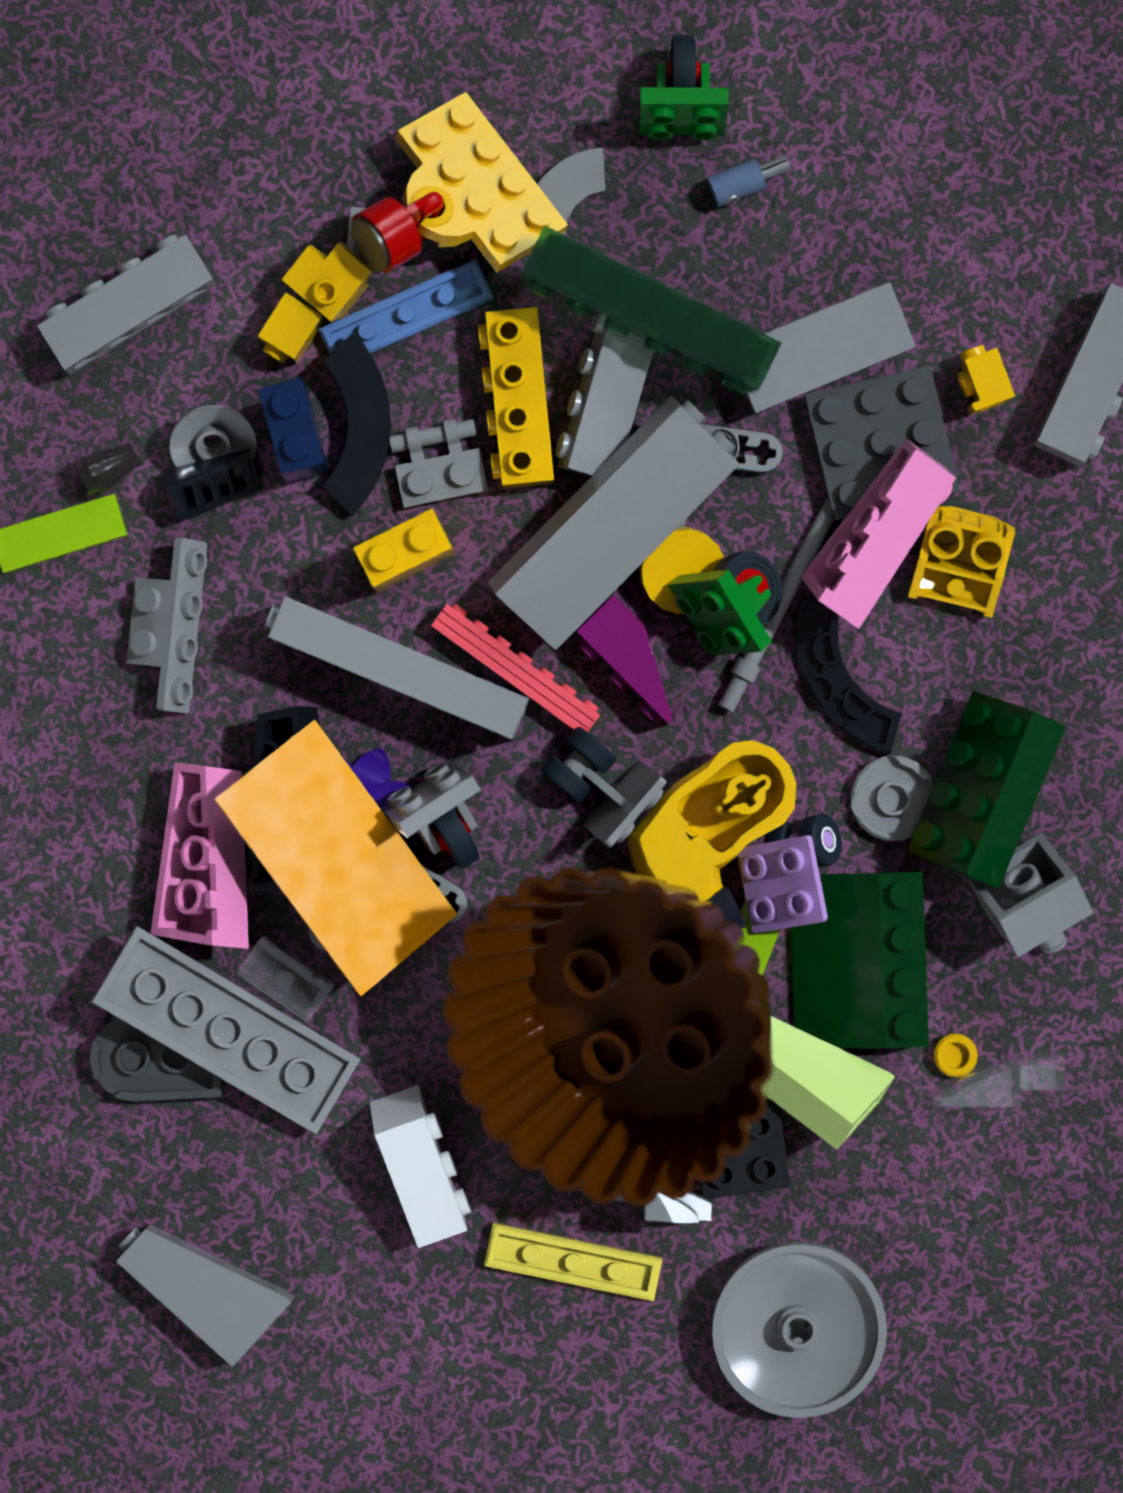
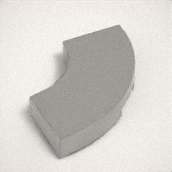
[537,147,606,239]

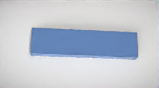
[319,259,494,354]

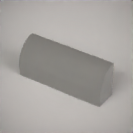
[726,282,916,413]

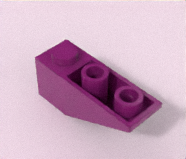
[576,595,673,725]

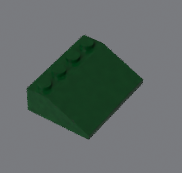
[790,871,929,1048]

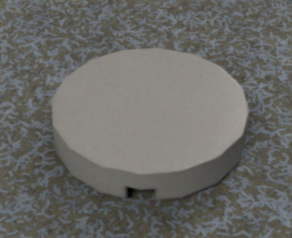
[850,756,934,841]

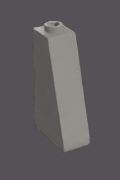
[116,1224,294,1367]

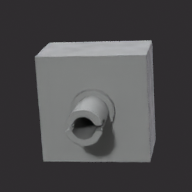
[967,833,1094,957]

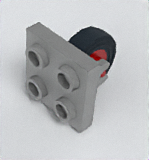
[380,762,481,869]

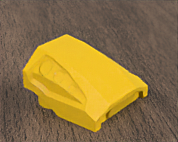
[908,506,1015,618]

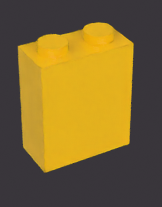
[354,508,455,593]

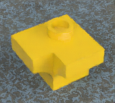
[281,242,375,322]

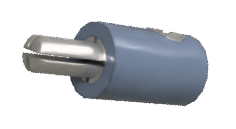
[707,156,790,208]

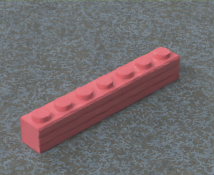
[431,603,600,732]

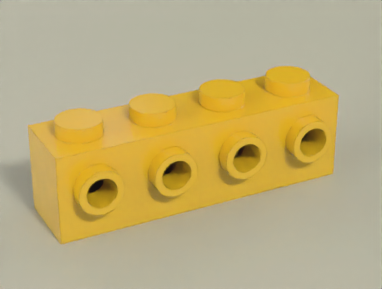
[478,307,554,489]

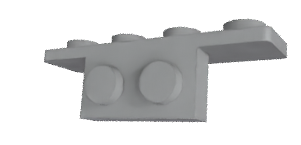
[126,538,207,714]

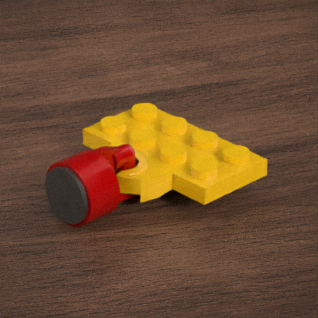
[351,92,568,273]

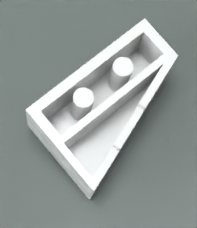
[370,1085,471,1248]

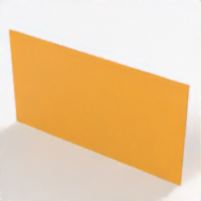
[214,719,458,997]

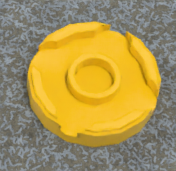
[639,527,724,614]

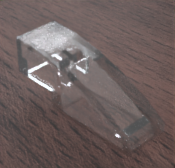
[929,1053,1065,1107]

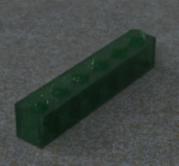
[518,225,782,396]

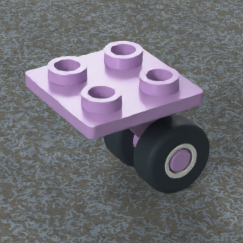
[737,814,842,933]

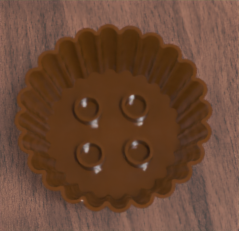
[442,867,773,1206]

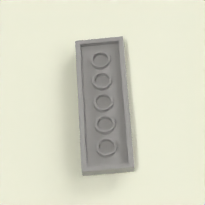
[90,926,361,1135]

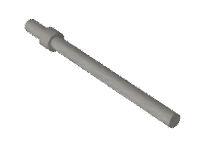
[718,497,833,713]

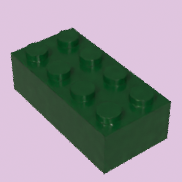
[906,691,1066,889]

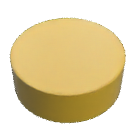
[933,1033,978,1077]

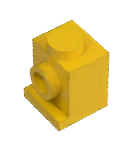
[957,345,1015,416]

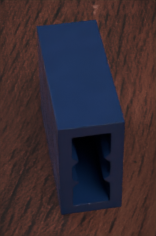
[258,378,331,483]

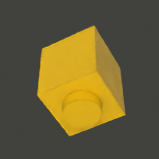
[258,292,325,365]

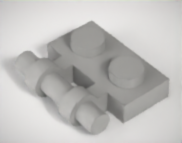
[389,418,488,509]

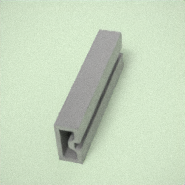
[488,396,740,650]
[265,596,530,740]

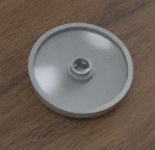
[712,1242,887,1418]

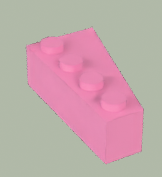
[801,438,956,629]
[151,762,249,949]

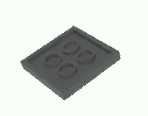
[803,365,960,522]

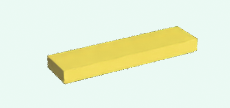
[484,1222,663,1301]

